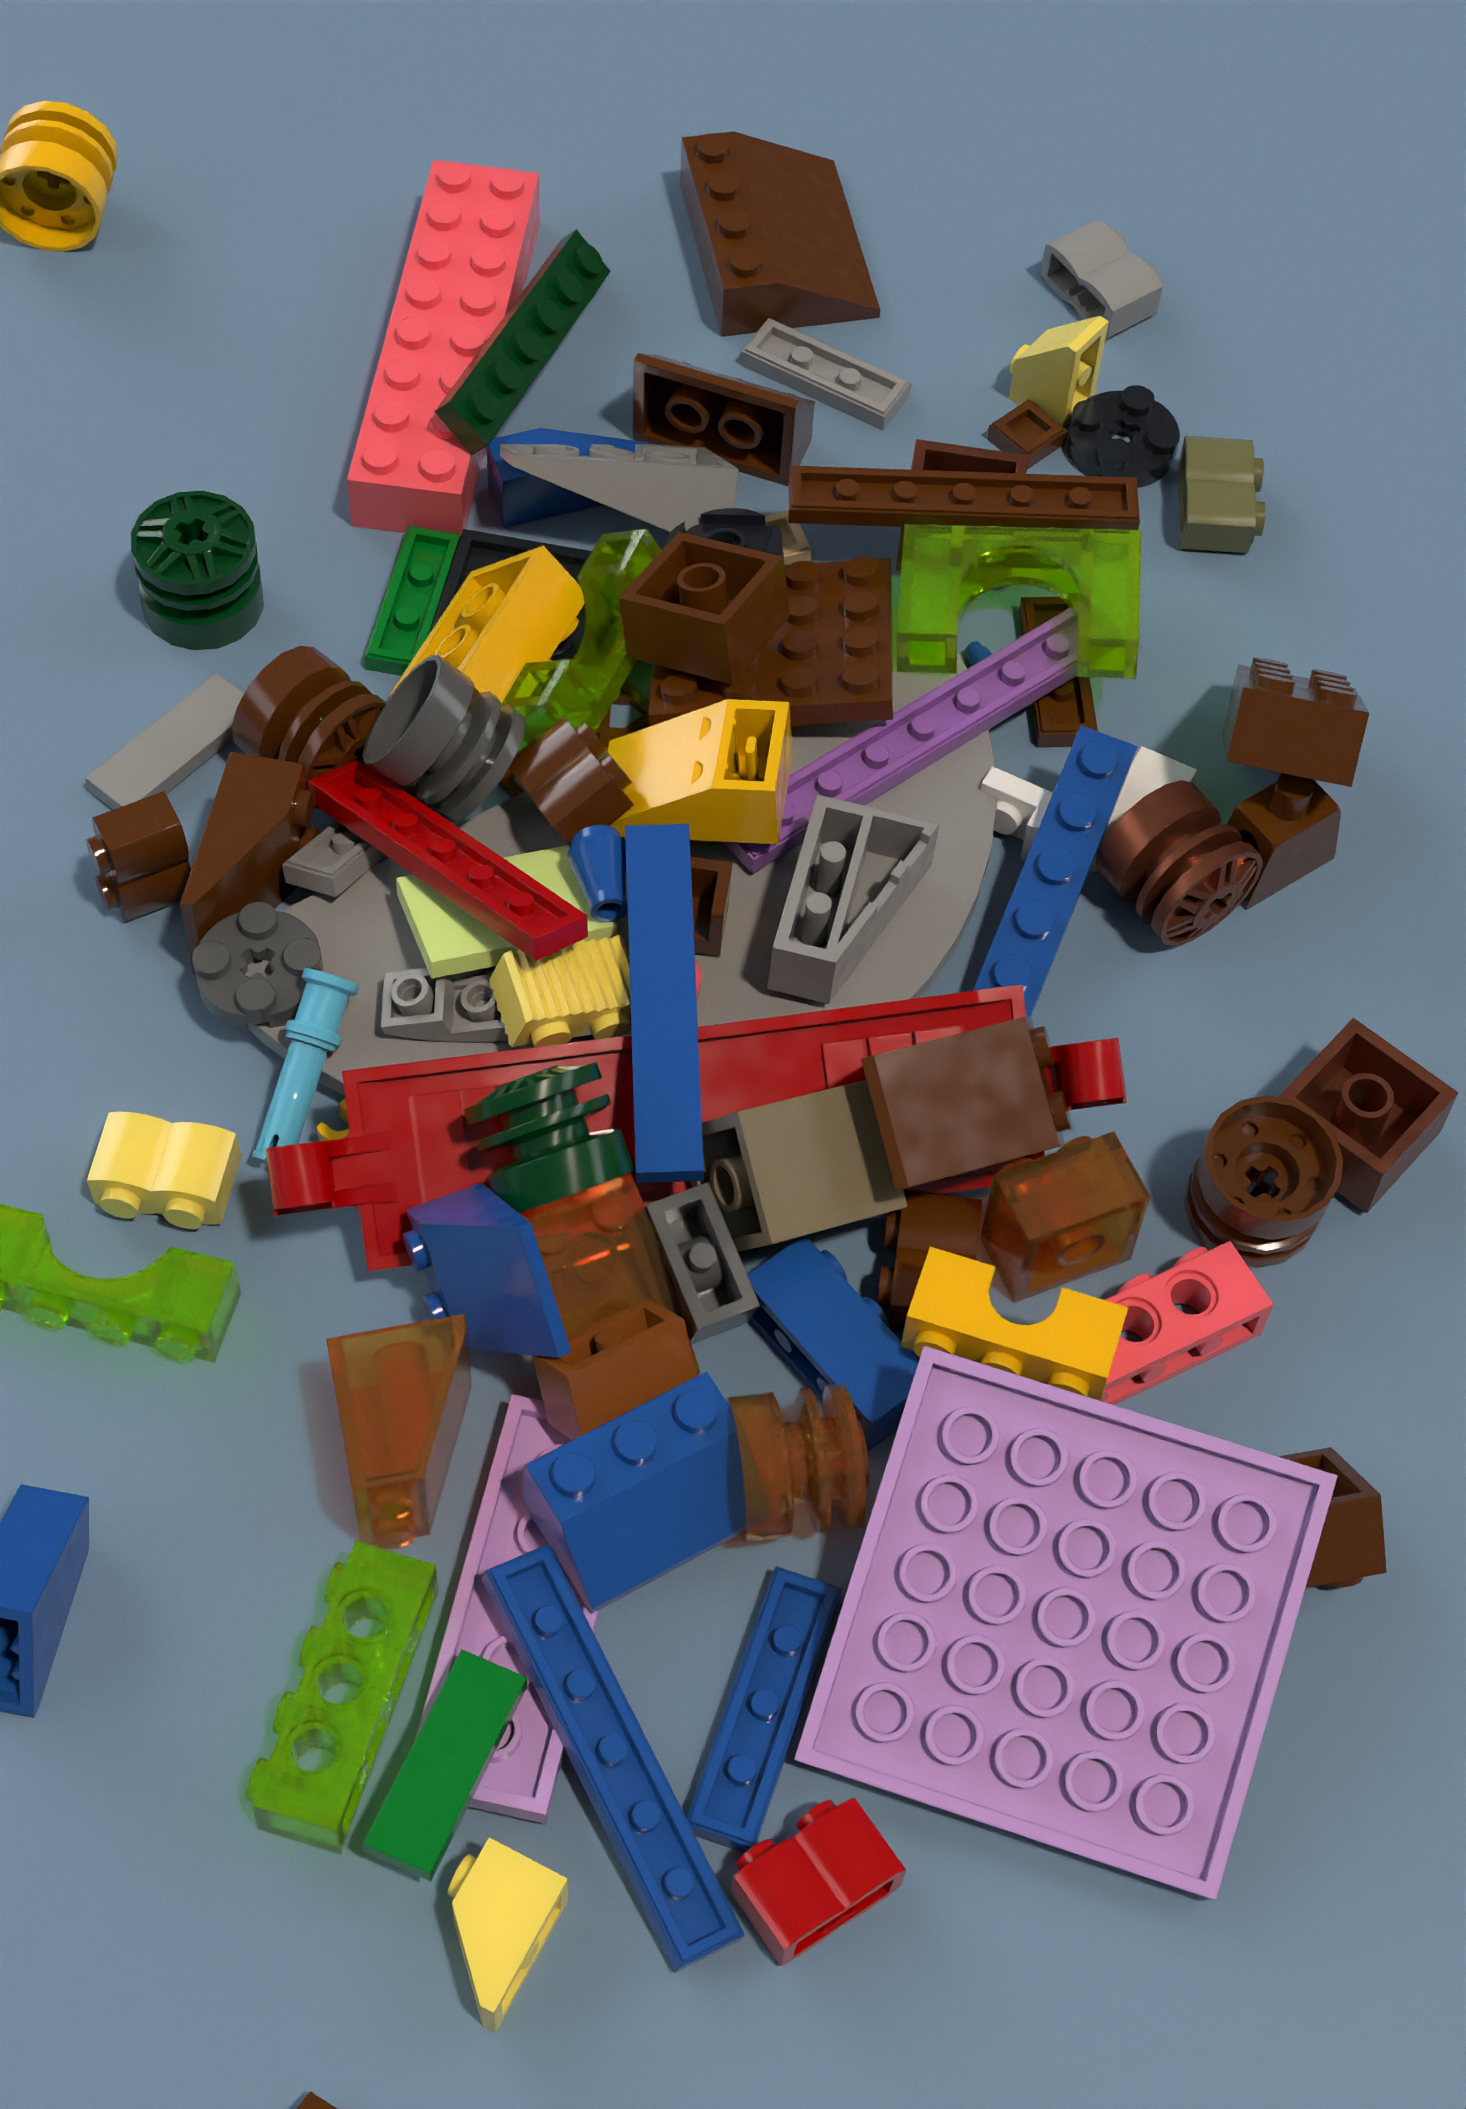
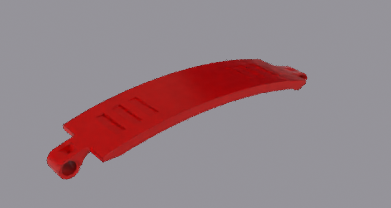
[265,985,1127,1271]

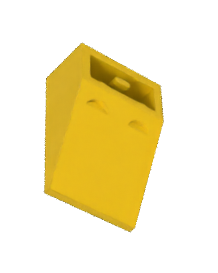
[607,699,792,845]

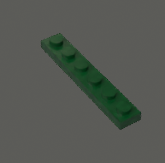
[434,229,611,455]

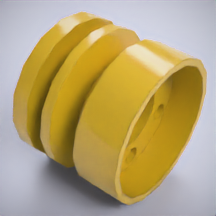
[0,101,119,252]

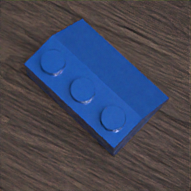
[521,1371,773,1614]

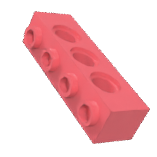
[1100,1241,1274,1405]

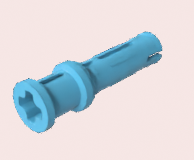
[252,968,360,1161]

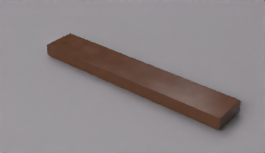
[788,465,1140,535]

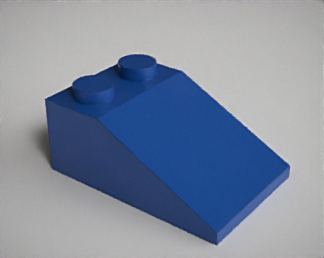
[403,1183,572,1358]

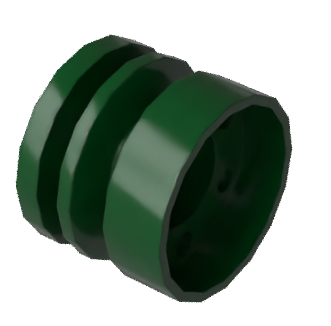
[130,490,264,650]
[463,1062,635,1213]

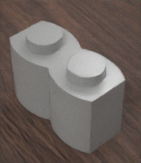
[1040,219,1163,339]

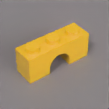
[901,1247,1128,1401]

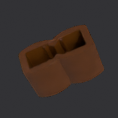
[509,715,634,847]
[86,791,191,922]
[877,1190,982,1329]

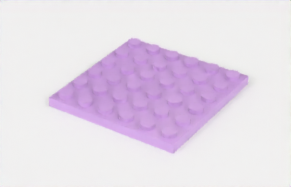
[794,1346,1338,1900]

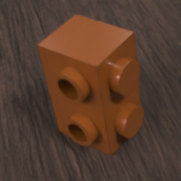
[532,1298,696,1440]

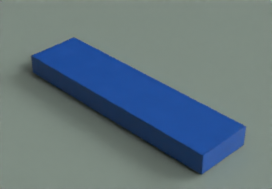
[687,1566,842,1853]

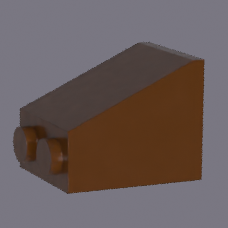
[861,1016,1072,1191]

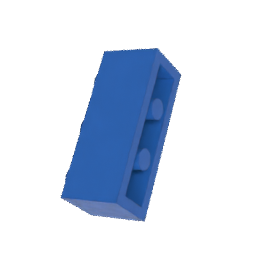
[747,1235,920,1453]

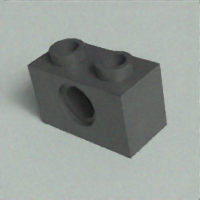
[636,1182,760,1344]

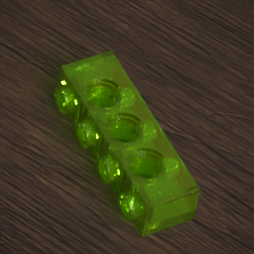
[246,1541,439,1855]

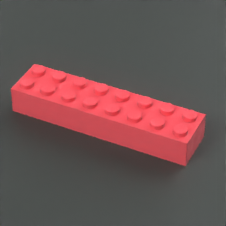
[347,160,540,535]

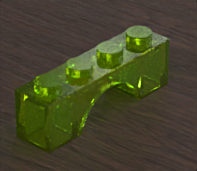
[501,529,662,744]
[0,1204,241,1363]

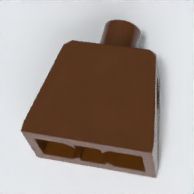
[1227,773,1341,910]

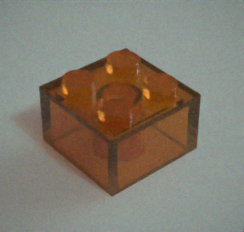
[980,1131,1150,1303]

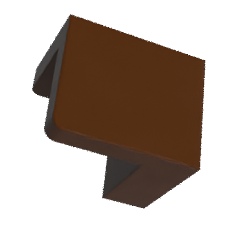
[691,857,733,956]

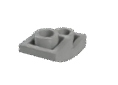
[381,967,508,1042]

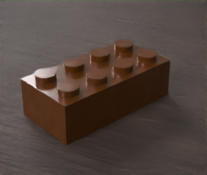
[1222,657,1369,787]

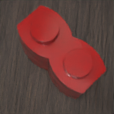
[730,1797,906,1966]

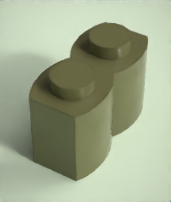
[1178,436,1265,553]

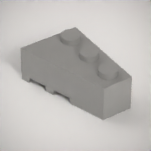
[767,794,940,1004]

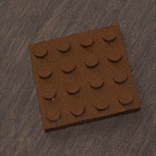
[648,557,893,726]

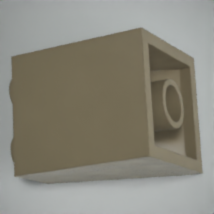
[691,1080,908,1252]

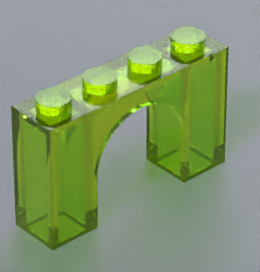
[896,524,1142,679]

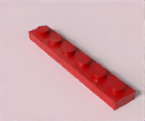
[307,760,588,961]

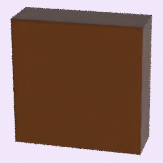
[987,399,1067,469]

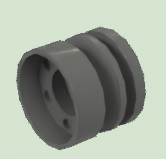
[362,655,526,821]

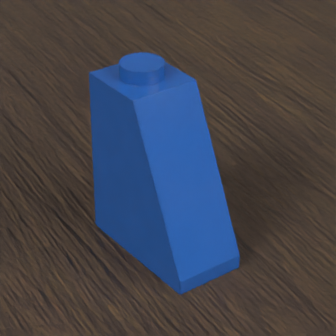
[0,1484,89,1718]

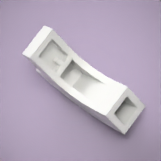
[981,746,1197,872]

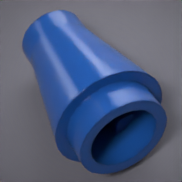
[567,825,628,923]

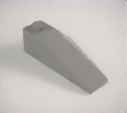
[499,444,739,532]

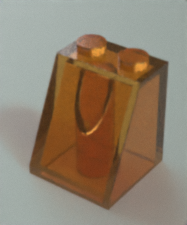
[326,1314,472,1549]

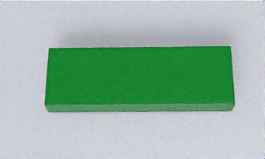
[364,525,461,676]
[362,1649,528,1881]

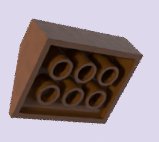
[680,131,880,337]

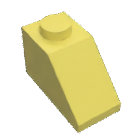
[1009,316,1109,428]
[448,1837,568,2033]

